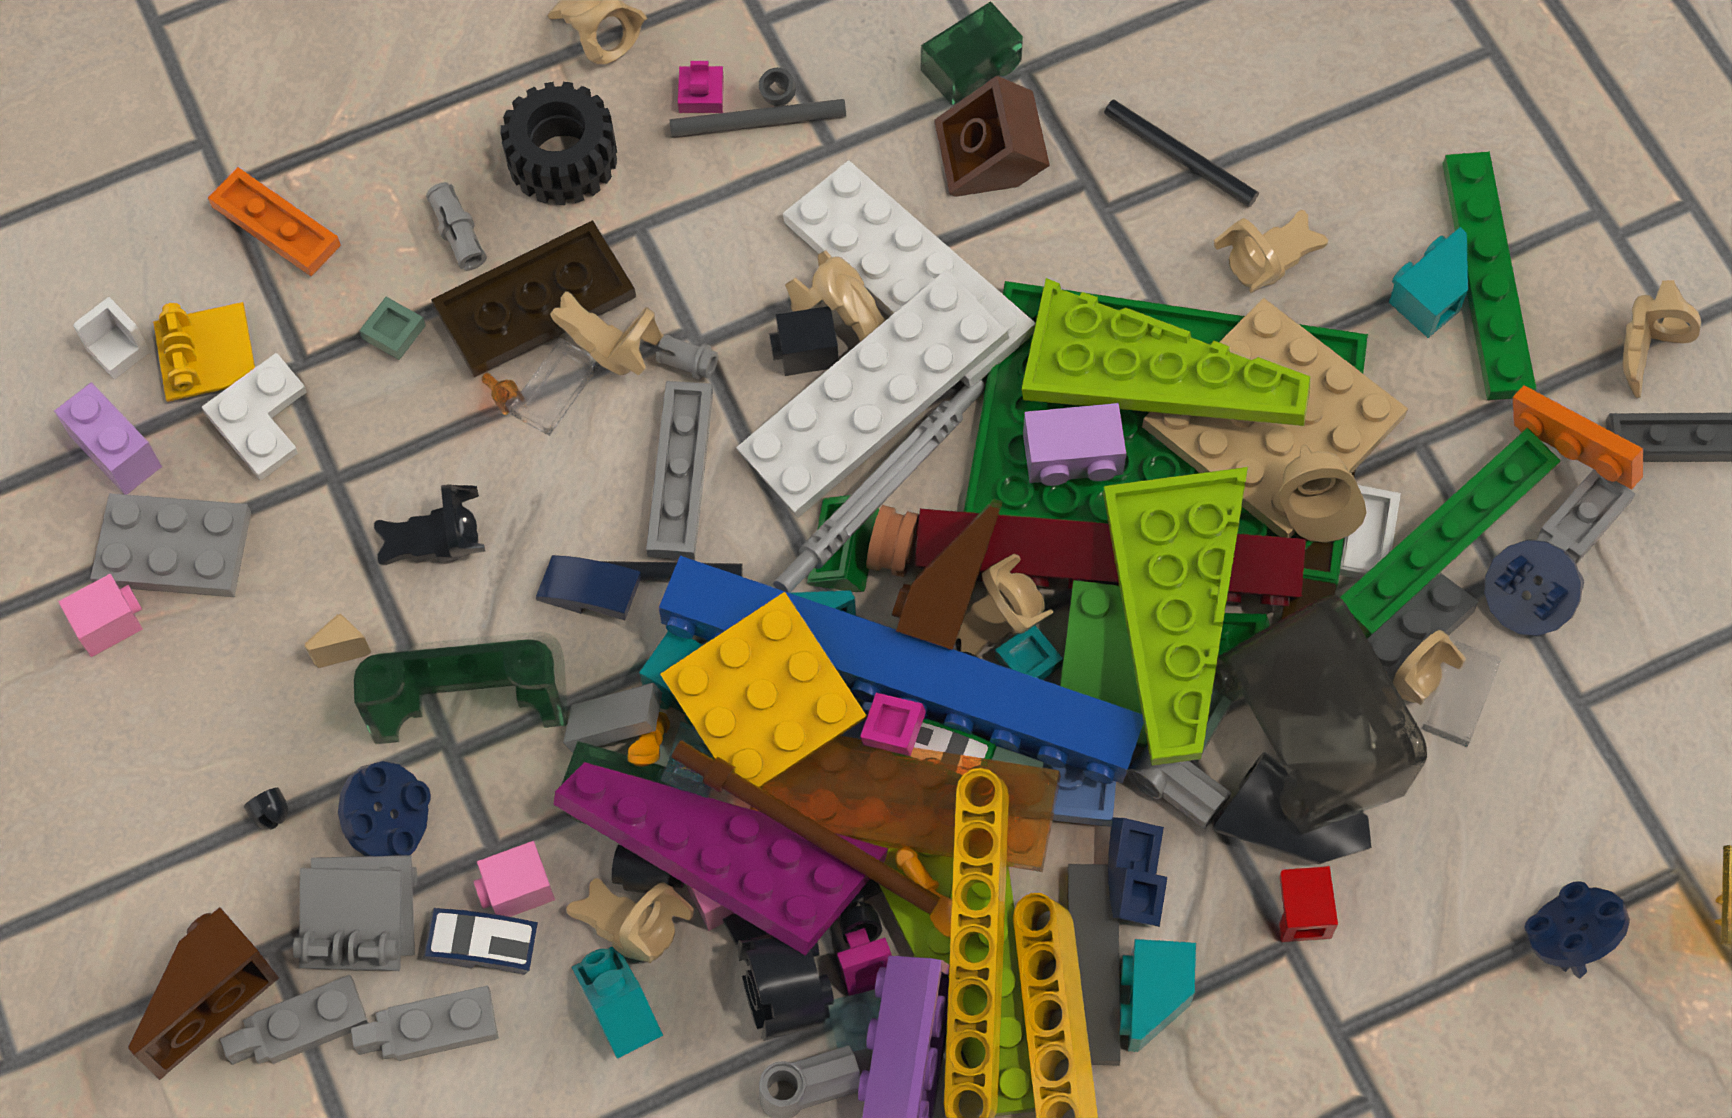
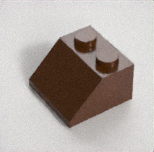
[934,76,1050,197]

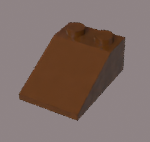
[891,499,1003,650]
[128,907,279,1080]

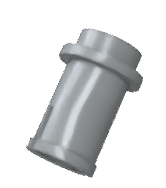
[656,334,718,380]

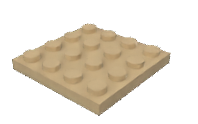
[1142,298,1408,538]

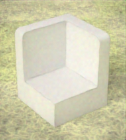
[73,297,151,380]

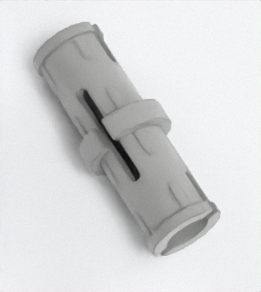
[426,182,487,271]

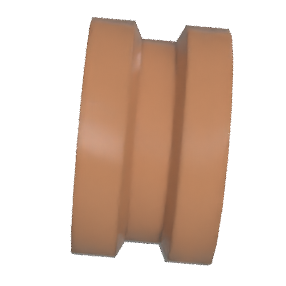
[866,505,919,578]

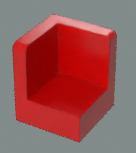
[1279,866,1338,942]

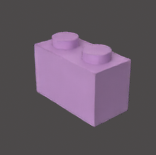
[54,382,162,495]
[1023,403,1126,486]

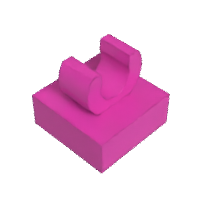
[678,61,724,113]
[860,693,926,756]
[837,928,892,998]

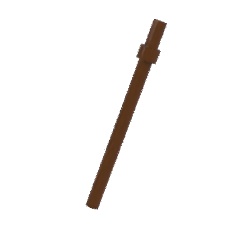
[671,740,940,915]

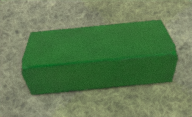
[807,495,879,592]

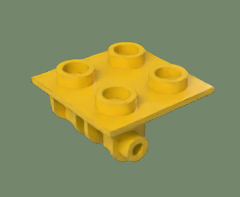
[153,302,255,402]

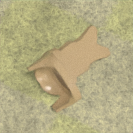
[547,0,647,64]
[1214,210,1328,293]
[785,250,886,342]
[1622,280,1701,398]
[550,291,664,376]
[958,554,1054,656]
[1338,630,1466,705]
[566,878,694,963]

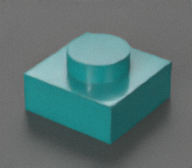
[995,625,1063,680]

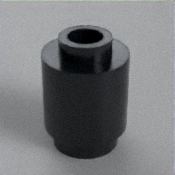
[612,844,685,893]

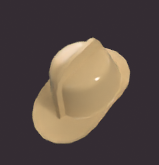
[1279,445,1367,542]

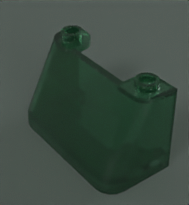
[354,632,568,744]

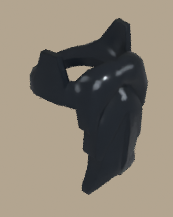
[374,484,486,565]

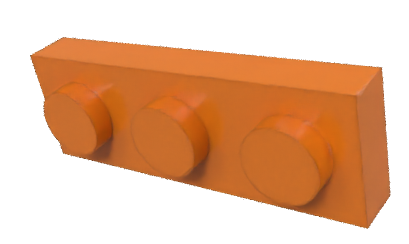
[208,167,341,277]
[1512,385,1643,490]

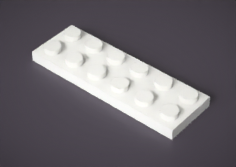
[783,160,1036,388]
[736,268,1009,518]

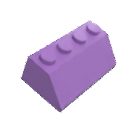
[858,956,949,1118]

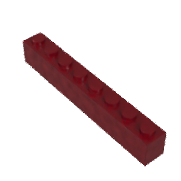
[915,508,1306,607]

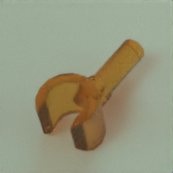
[481,373,525,415]

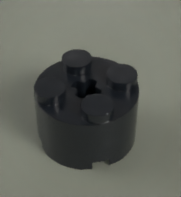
[738,933,834,1041]

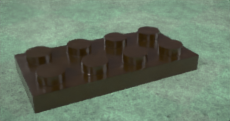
[431,220,636,378]

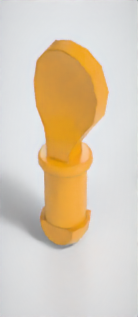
[627,712,670,767]
[895,847,952,938]

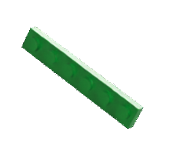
[1442,151,1537,401]
[1333,428,1561,640]

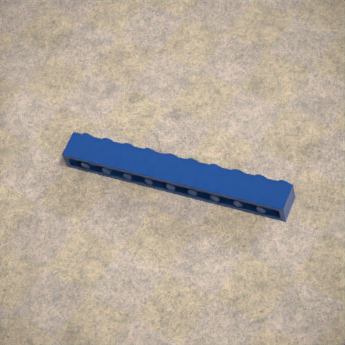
[659,556,1144,784]

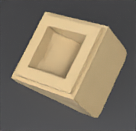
[304,613,371,668]

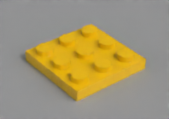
[660,592,867,788]

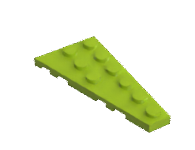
[1022,278,1310,426]
[1103,467,1248,766]
[852,815,1035,1117]

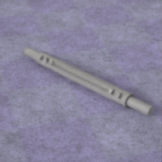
[773,380,986,593]

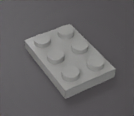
[90,493,251,597]

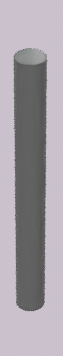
[669,99,846,137]

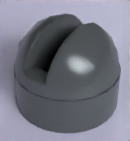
[759,67,796,107]

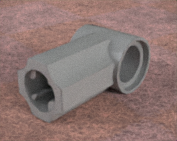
[1126,745,1231,829]
[759,1045,860,1118]

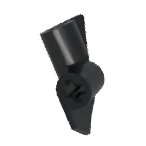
[1213,752,1372,864]

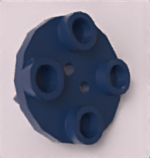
[1484,539,1584,636]
[338,761,431,856]
[1524,881,1630,979]

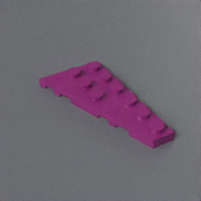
[553,762,888,956]

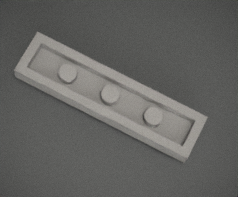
[646,381,713,560]

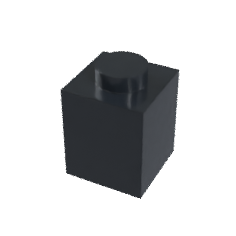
[769,306,839,376]

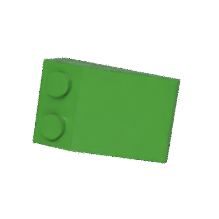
[1060,580,1148,747]

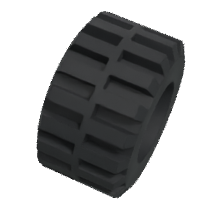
[500,81,618,205]

